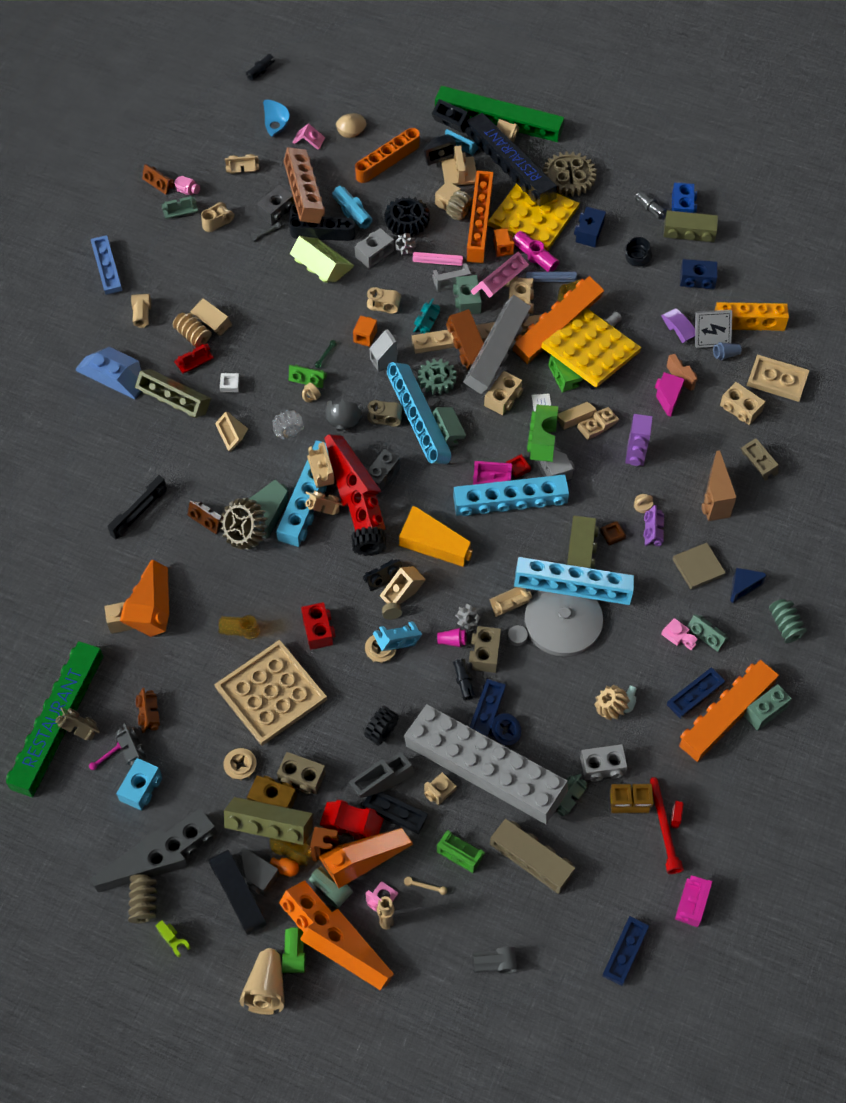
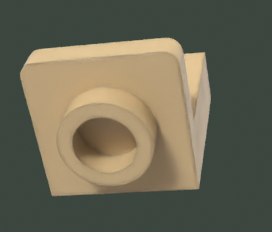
[424,772,457,805]

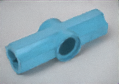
[332,186,373,229]

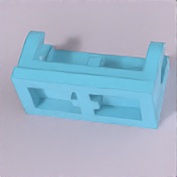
[373,621,422,651]

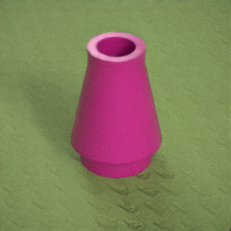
[437,628,467,647]

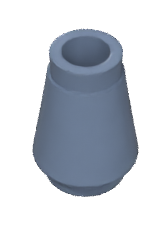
[713,342,741,360]

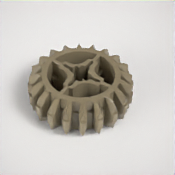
[220,498,268,550]

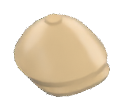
[336,113,366,138]

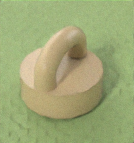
[302,382,321,403]
[634,494,653,513]

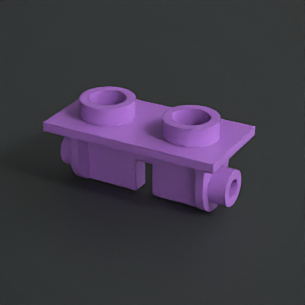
[644,505,664,546]

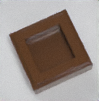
[600,521,626,545]

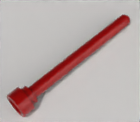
[650,777,684,874]

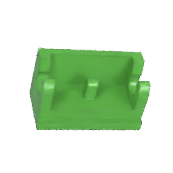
[548,355,583,393]
[437,830,485,873]

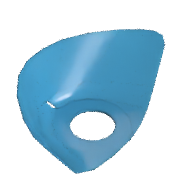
[263,100,290,137]

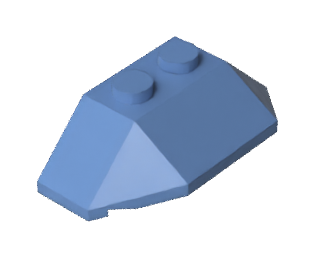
[76,347,142,399]

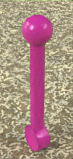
[89,742,122,770]

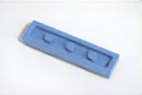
[90,235,122,295]

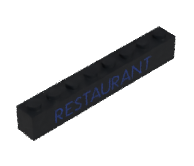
[465,113,557,206]

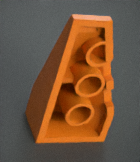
[120,560,169,637]
[319,828,413,888]

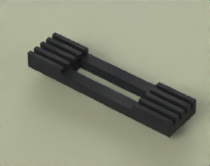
[107,475,167,539]

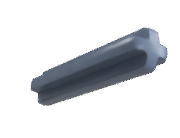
[526,272,577,282]

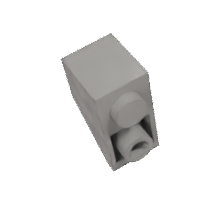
[369,329,398,371]

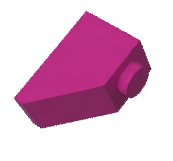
[655,372,685,417]

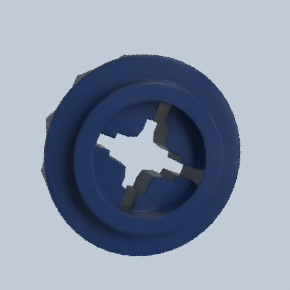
[490,713,521,746]

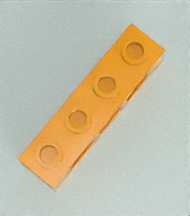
[715,302,789,331]

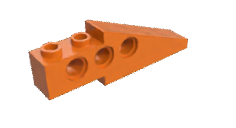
[279,880,394,990]

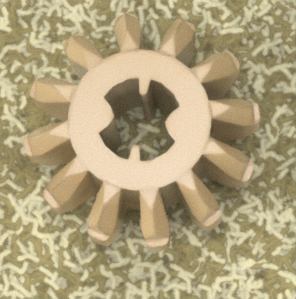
[594,685,630,721]

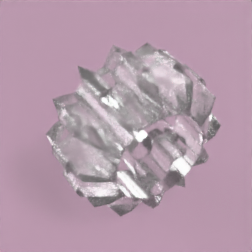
[272,410,304,440]

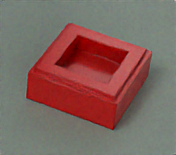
[506,454,531,479]
[670,801,684,829]

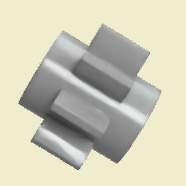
[395,233,416,255]
[455,604,481,630]

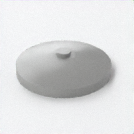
[524,591,603,657]

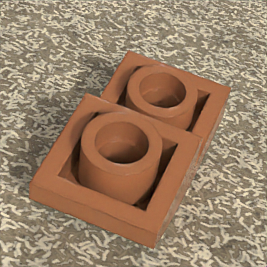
[667,354,697,390]

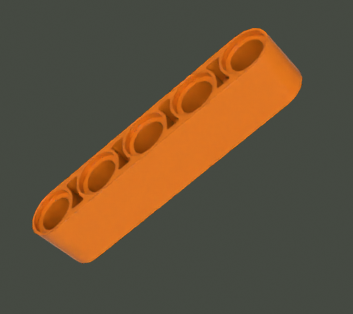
[355,128,420,183]

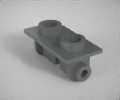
[116,723,148,767]

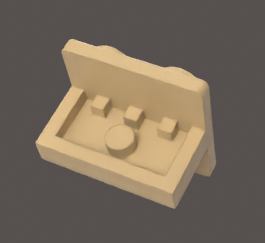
[441,146,476,185]

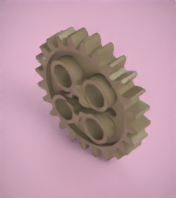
[543,151,597,197]

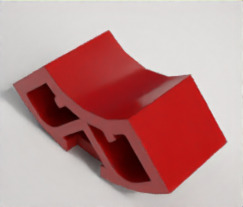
[320,800,384,840]

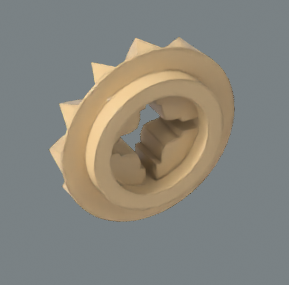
[365,635,396,664]
[224,748,257,780]

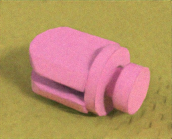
[174,176,200,195]

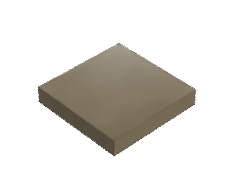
[673,543,726,590]

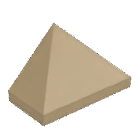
[215,412,248,452]

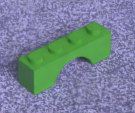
[527,404,558,462]

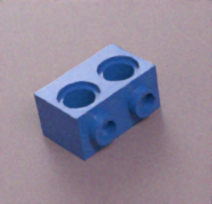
[672,183,697,213]

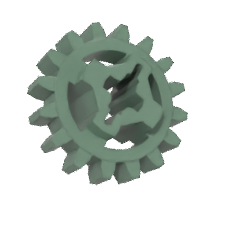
[418,358,457,395]

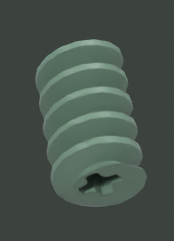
[769,599,807,643]

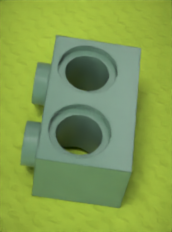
[744,684,792,731]

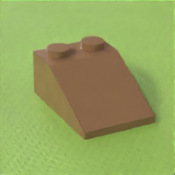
[702,450,736,521]

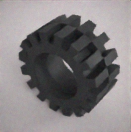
[351,527,387,556]
[364,706,399,746]

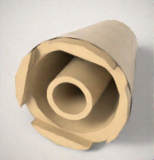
[240,948,285,1015]

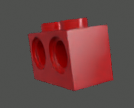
[301,602,336,650]

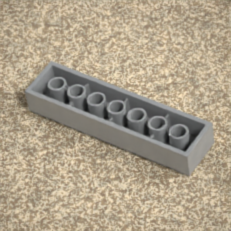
[404,704,568,825]

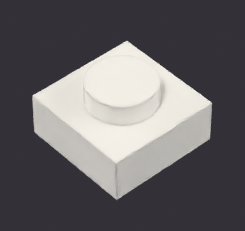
[220,373,239,392]

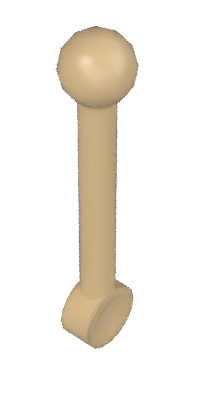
[404,877,447,895]

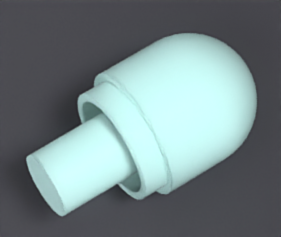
[623,686,637,713]

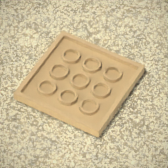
[214,640,327,746]

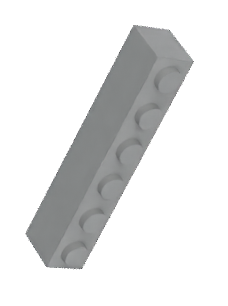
[463,295,531,394]

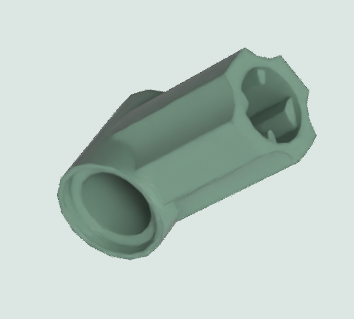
[309,866,353,909]

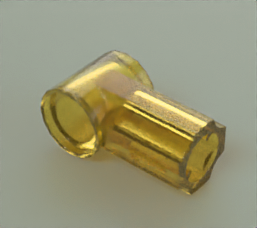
[219,615,260,640]

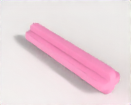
[413,252,463,266]

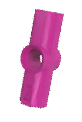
[513,231,559,272]

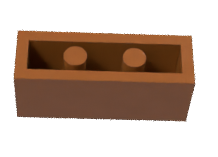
[446,309,484,370]

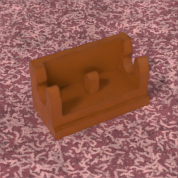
[310,827,340,862]

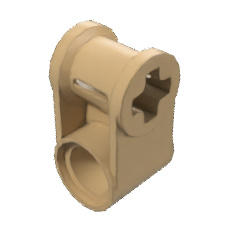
[201,202,234,232]
[367,287,401,314]

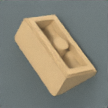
[557,402,597,430]

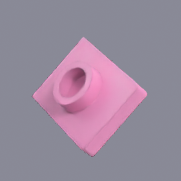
[292,123,325,150]
[366,881,398,912]

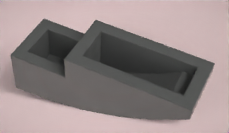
[349,752,415,798]

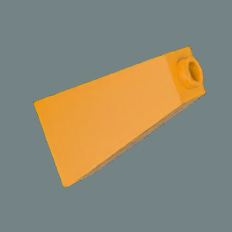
[399,506,473,567]

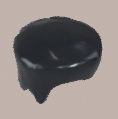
[625,237,652,266]

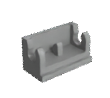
[432,263,471,292]

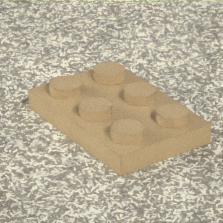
[747,354,809,402]

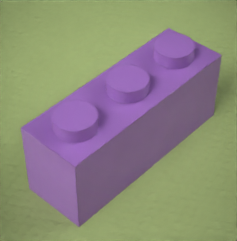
[625,414,653,466]

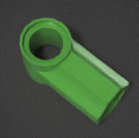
[282,928,305,973]

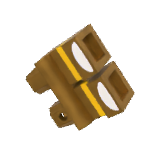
[610,784,653,813]

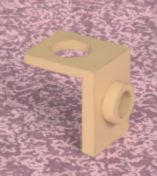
[497,119,520,143]

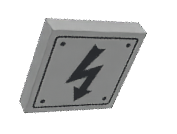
[695,310,732,348]

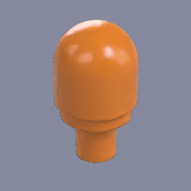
[270,857,299,877]

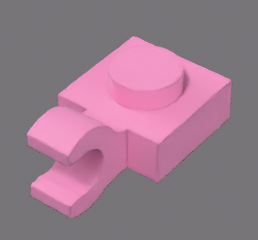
[661,618,698,650]

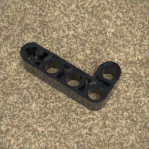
[289,204,356,241]
[208,850,267,936]

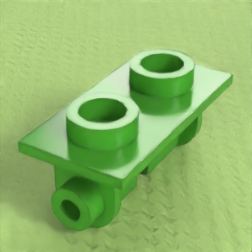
[288,364,327,388]

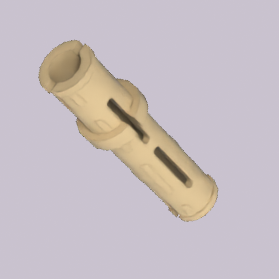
[377,896,394,930]

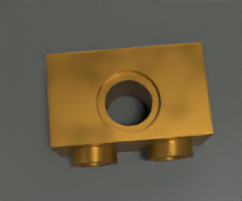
[247,775,297,809]

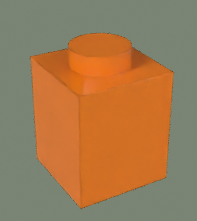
[353,315,377,347]

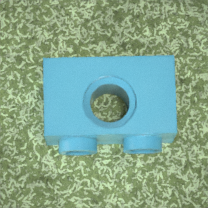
[116,758,162,811]

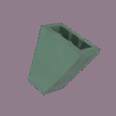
[244,479,289,539]

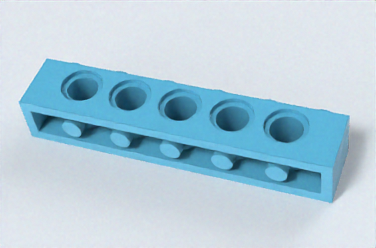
[276,440,333,547]
[453,475,569,516]
[514,557,634,605]

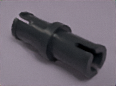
[246,54,275,81]
[453,659,475,700]

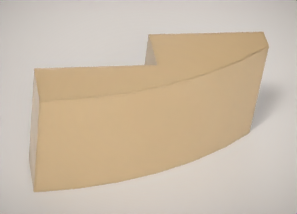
[577,407,619,440]

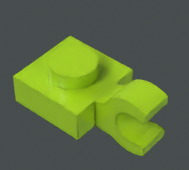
[155,920,190,958]

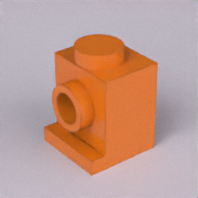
[493,228,514,257]

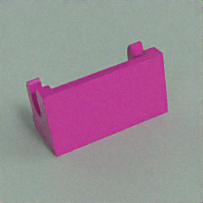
[473,461,512,485]
[675,876,712,927]

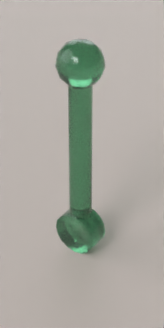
[315,340,336,368]

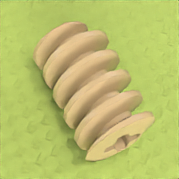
[173,313,211,348]

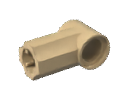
[131,294,151,328]

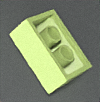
[290,236,354,283]

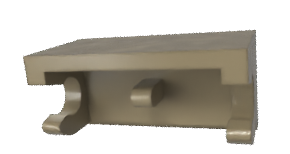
[741,438,779,481]

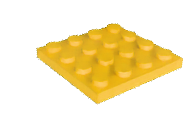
[488,183,579,251]
[541,308,642,388]

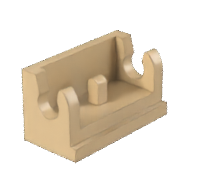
[190,298,232,335]
[307,442,334,488]

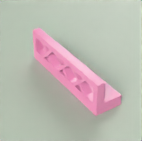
[471,252,529,298]

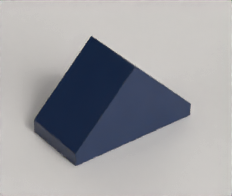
[730,568,766,603]

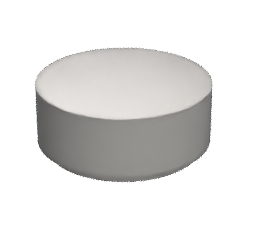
[508,625,528,646]

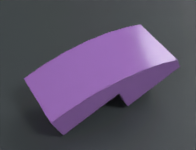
[662,308,695,343]

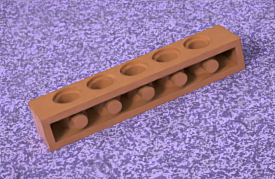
[284,147,325,224]

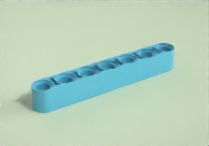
[387,362,451,464]

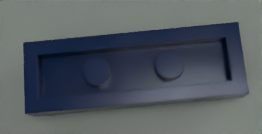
[666,667,725,719]
[470,679,506,737]
[602,916,649,986]

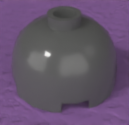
[326,401,363,432]

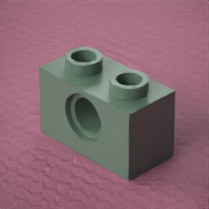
[453,275,481,314]

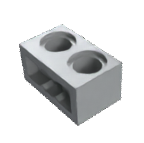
[580,744,627,782]

